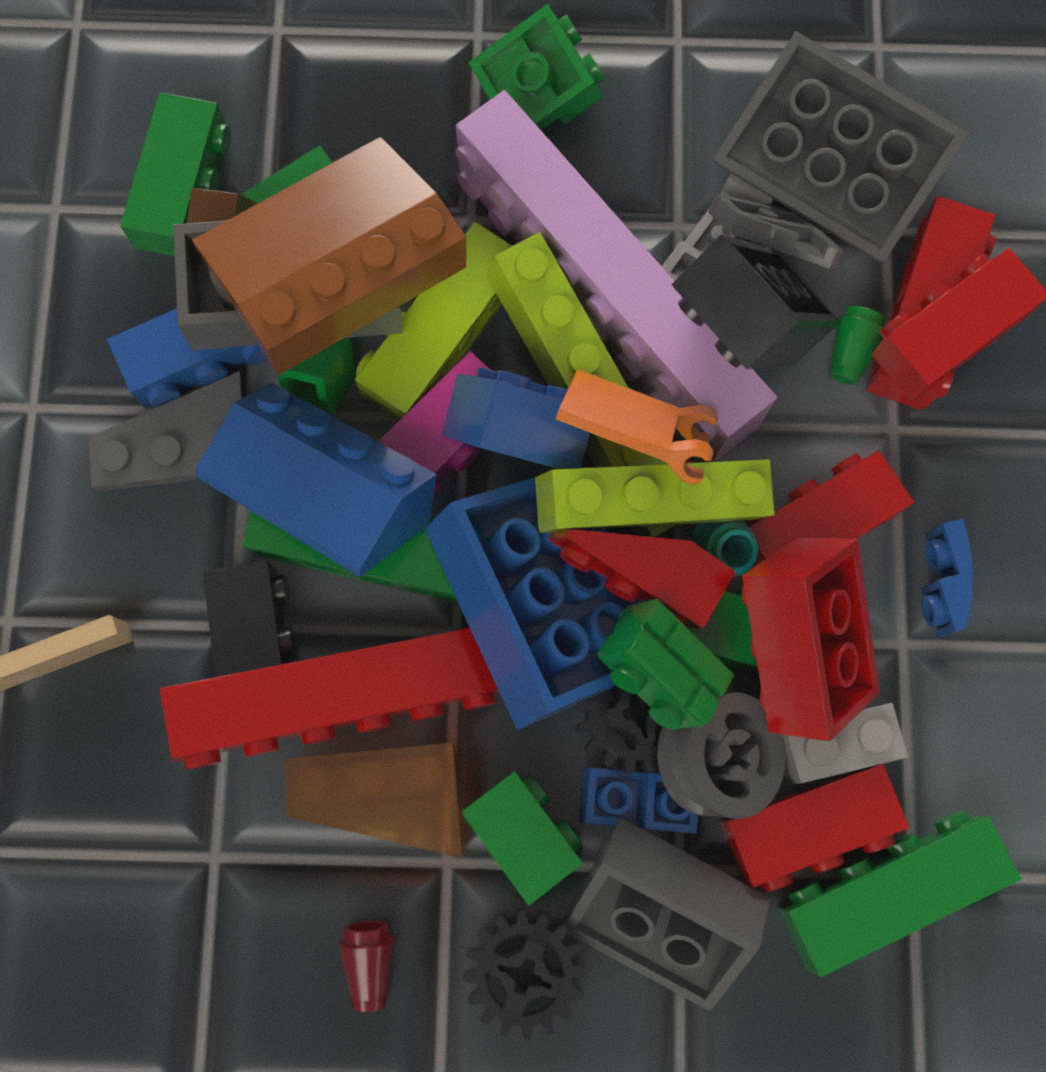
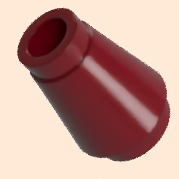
[338,920,395,1012]

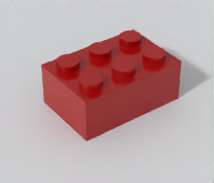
[742,537,880,741]

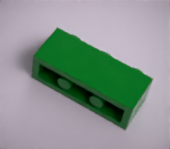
[120,92,231,257]

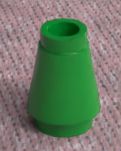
[828,306,886,385]

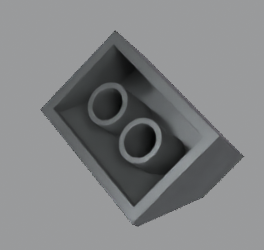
[564,817,771,1012]

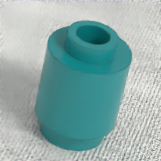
[691,521,758,576]

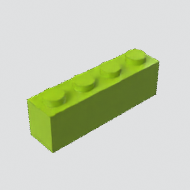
[355,222,512,421]
[535,459,774,533]

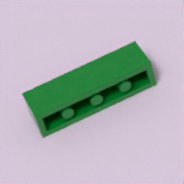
[777,810,1022,978]

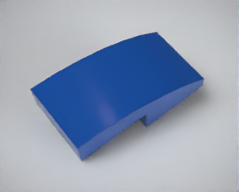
[921,519,973,638]
[579,767,698,834]

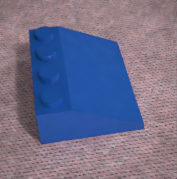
[425,463,642,731]

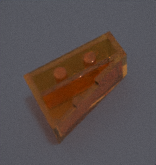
[284,743,465,858]

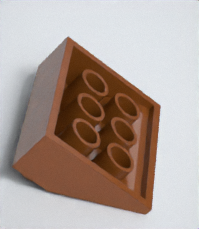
[192,137,467,375]

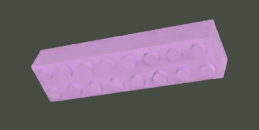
[455,90,778,462]

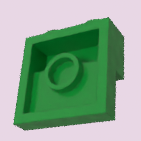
[468,4,605,130]

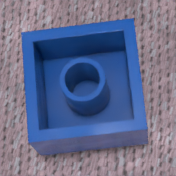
[441,367,590,469]

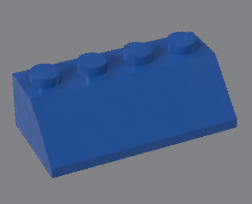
[195,383,436,577]

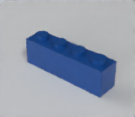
[107,308,268,409]

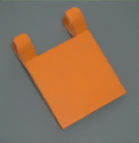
[555,369,719,484]

